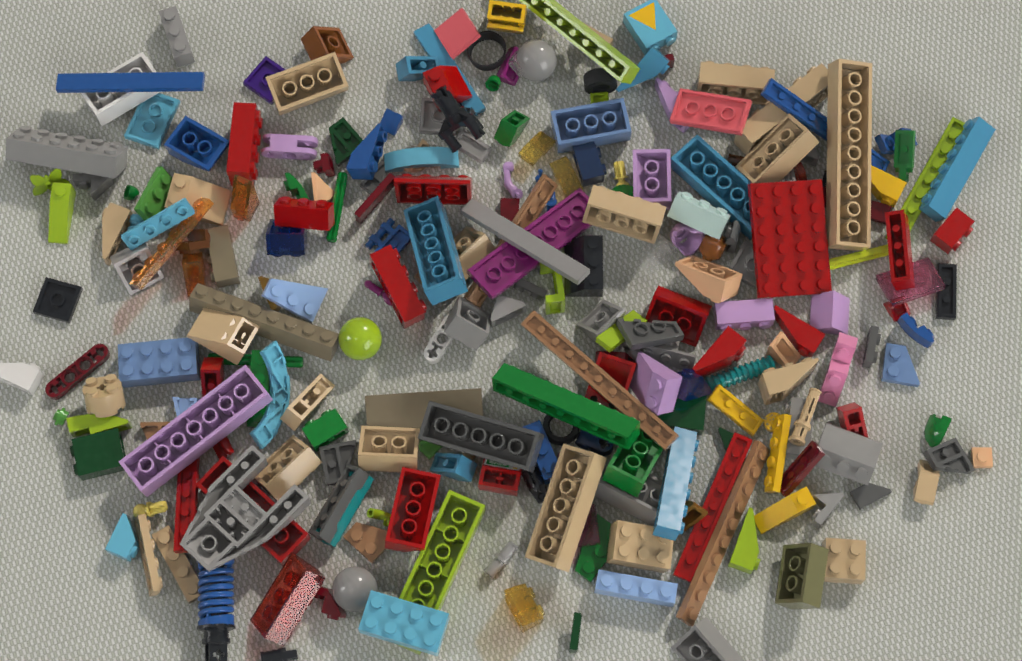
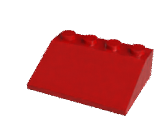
[394,174,472,205]

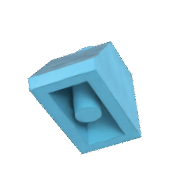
[105,513,139,562]

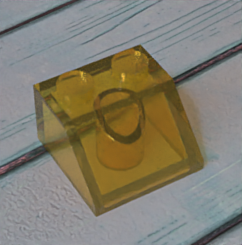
[504,583,545,633]

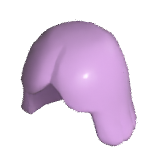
[670,222,704,256]

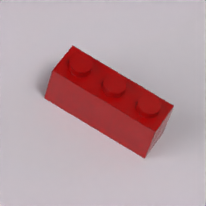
[273,196,335,231]

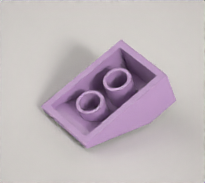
[630,351,682,415]

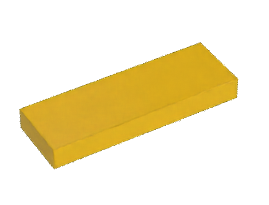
[707,384,764,436]

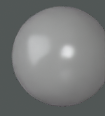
[516,40,557,82]
[332,566,378,612]

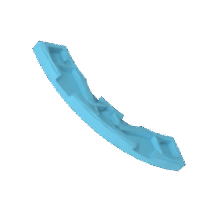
[249,341,290,449]

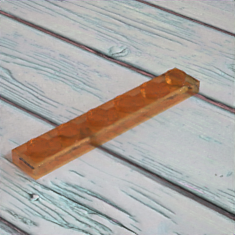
[129,198,214,290]

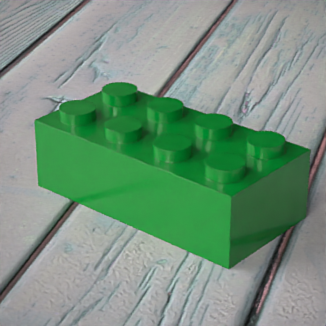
[602,429,673,498]

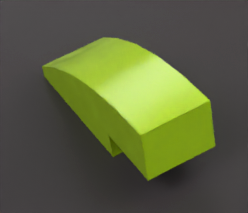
[66,414,132,437]

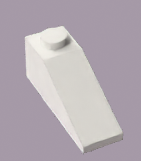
[0,362,44,396]

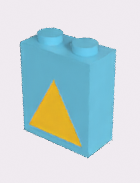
[623,0,678,55]

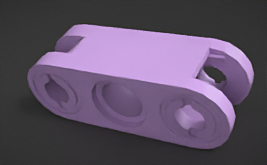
[261,134,318,160]

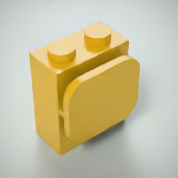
[487,0,527,34]

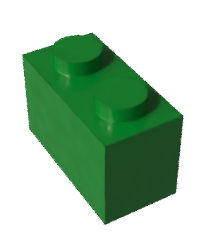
[302,408,349,452]

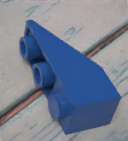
[346,123,388,180]

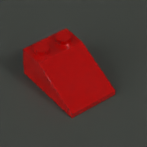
[689,326,747,382]

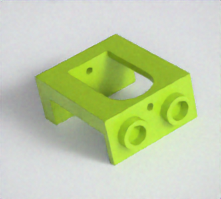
[540,262,565,315]

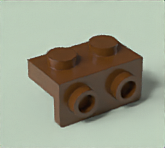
[171,229,211,254]

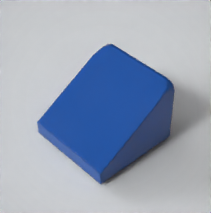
[380,108,403,136]

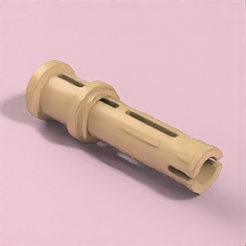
[788,388,822,446]

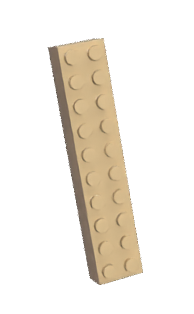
[826,59,872,251]

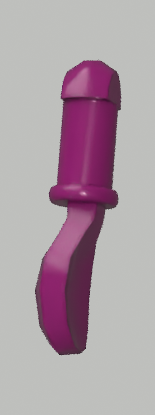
[364,280,392,306]

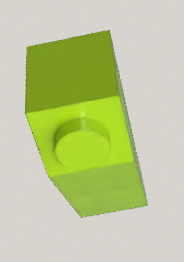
[48,182,76,244]
[728,507,761,574]

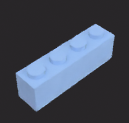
[594,569,678,607]

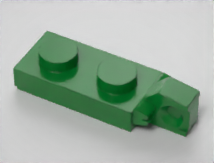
[894,130,916,182]

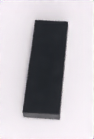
[936,263,957,320]

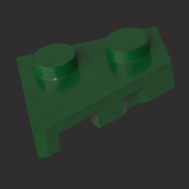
[329,117,363,167]

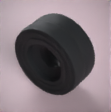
[583,68,617,94]

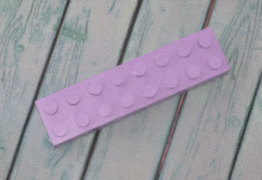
[119,365,273,497]

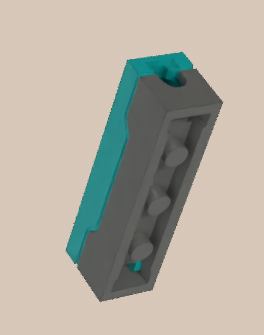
[308,464,374,547]

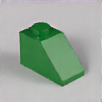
[493,110,530,147]

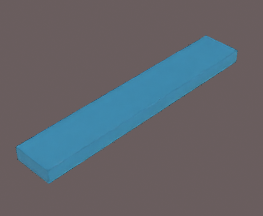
[413,23,486,116]

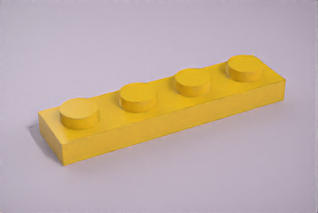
[764,414,792,493]

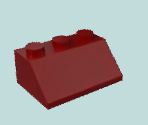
[645,285,712,347]

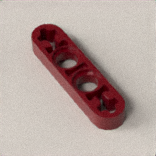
[45,343,110,400]

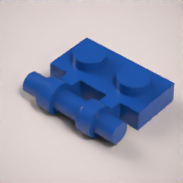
[365,218,411,254]

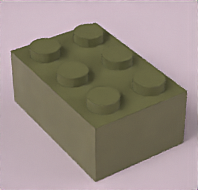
[775,543,829,610]

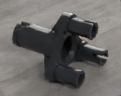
[430,85,485,153]

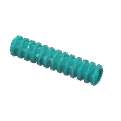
[699,355,776,394]

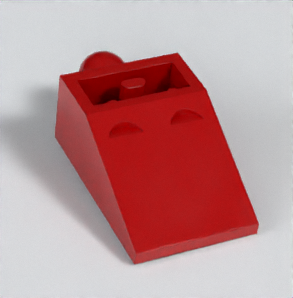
[585,352,637,413]

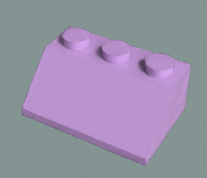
[633,149,671,210]

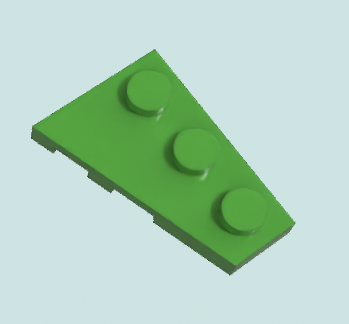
[134,166,172,221]

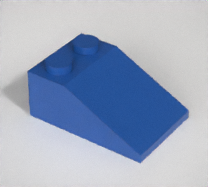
[164,115,229,172]

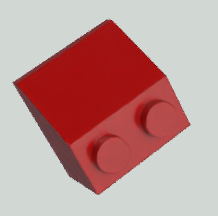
[423,65,472,112]

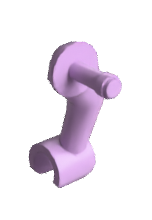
[503,162,523,199]

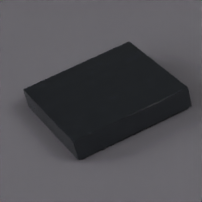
[33,277,83,323]

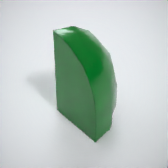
[924,414,952,447]

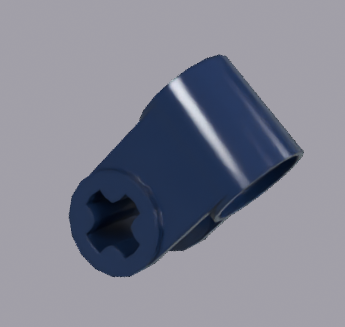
[575,430,613,456]

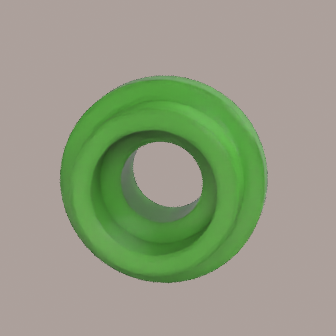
[53,407,70,426]

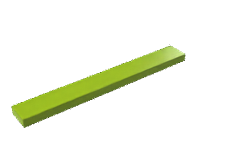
[885,117,965,239]

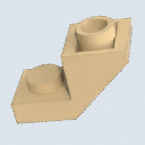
[913,459,940,506]

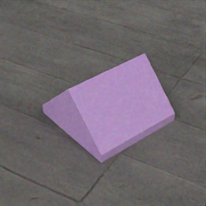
[810,290,850,335]

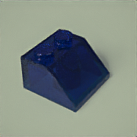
[266,219,307,257]

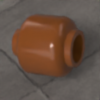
[699,234,726,261]

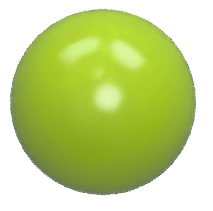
[338,317,382,360]

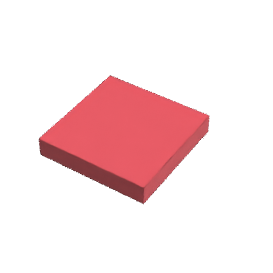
[434,8,481,59]

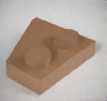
[343,522,387,564]

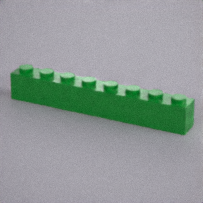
[492,363,640,450]

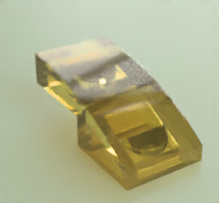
[518,131,555,166]
[549,156,583,197]

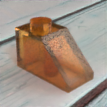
[182,251,206,297]

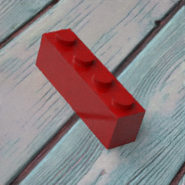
[885,209,915,291]

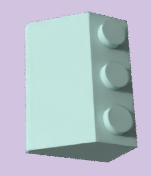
[667,191,731,240]

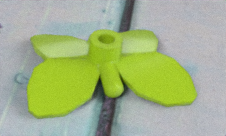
[30,168,70,196]

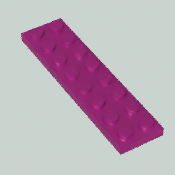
[467,188,593,300]

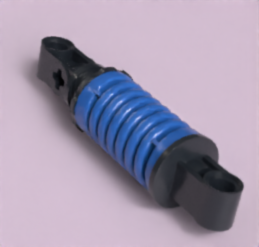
[197,559,235,661]

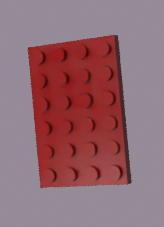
[748,179,832,299]

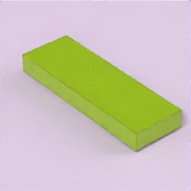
[595,310,648,352]

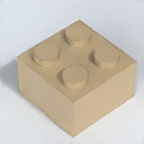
[822,538,866,584]

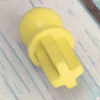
[613,161,630,186]
[133,501,168,518]

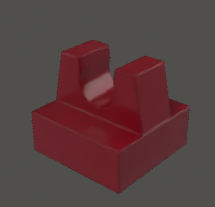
[313,153,335,178]

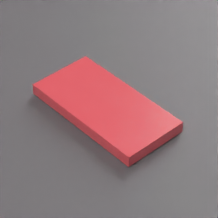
[669,88,752,136]

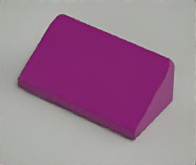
[496,46,520,86]

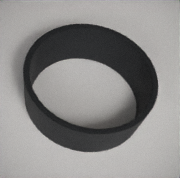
[466,31,506,71]

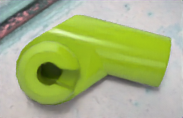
[367,508,391,527]

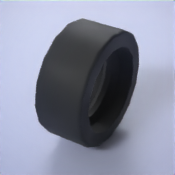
[543,414,579,446]

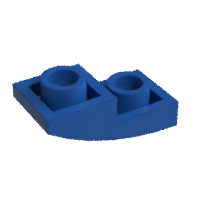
[897,313,934,348]

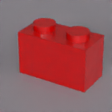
[930,208,975,254]

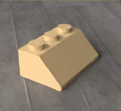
[358,426,420,472]
[254,435,322,501]

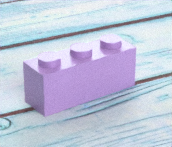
[713,298,775,332]

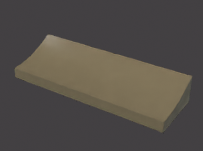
[365,388,483,428]

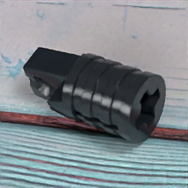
[521,466,547,504]
[260,647,298,661]

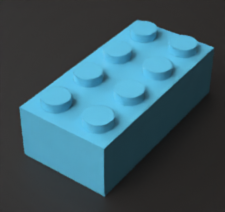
[358,590,450,657]

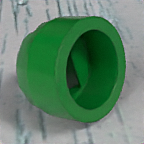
[485,75,501,91]
[124,185,139,201]

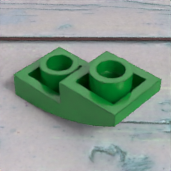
[283,172,309,199]

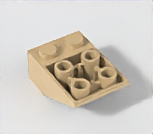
[186,308,260,365]
[758,357,819,405]

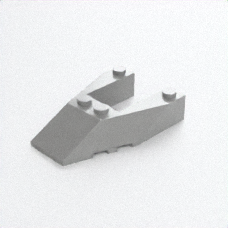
[180,445,311,572]

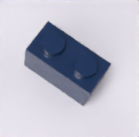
[572,141,607,187]

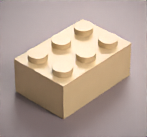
[606,520,674,573]

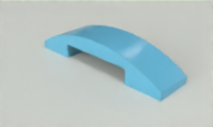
[384,147,459,173]

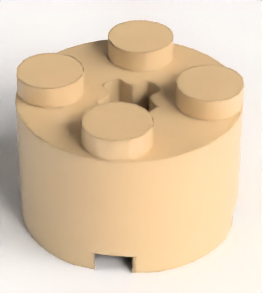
[82,374,126,418]

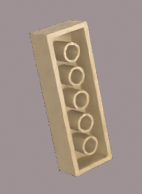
[733,63,828,156]
[525,444,607,572]

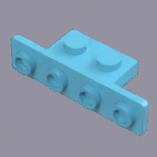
[121,198,195,250]

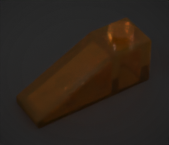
[231,174,260,222]

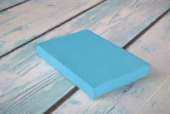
[124,93,180,150]

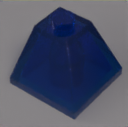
[676,369,712,402]

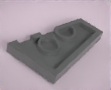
[615,318,684,350]

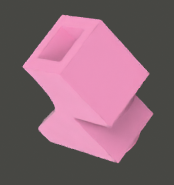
[818,332,858,407]

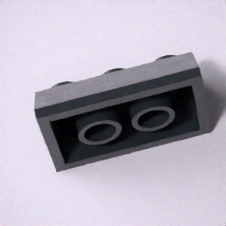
[564,235,603,297]

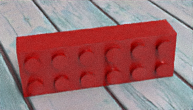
[196,456,311,568]

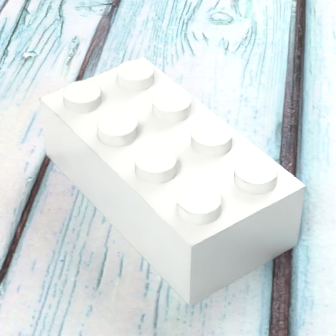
[81,52,159,126]

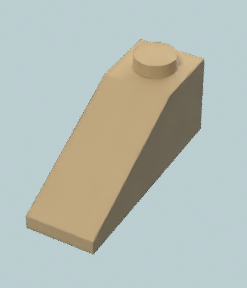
[102,202,132,266]
[280,373,335,431]

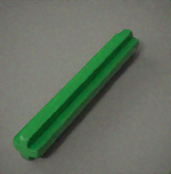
[326,172,348,243]

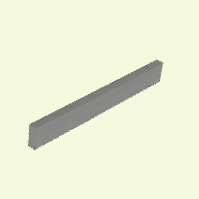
[460,198,590,285]

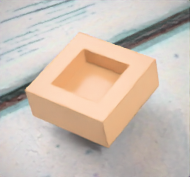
[970,447,993,468]

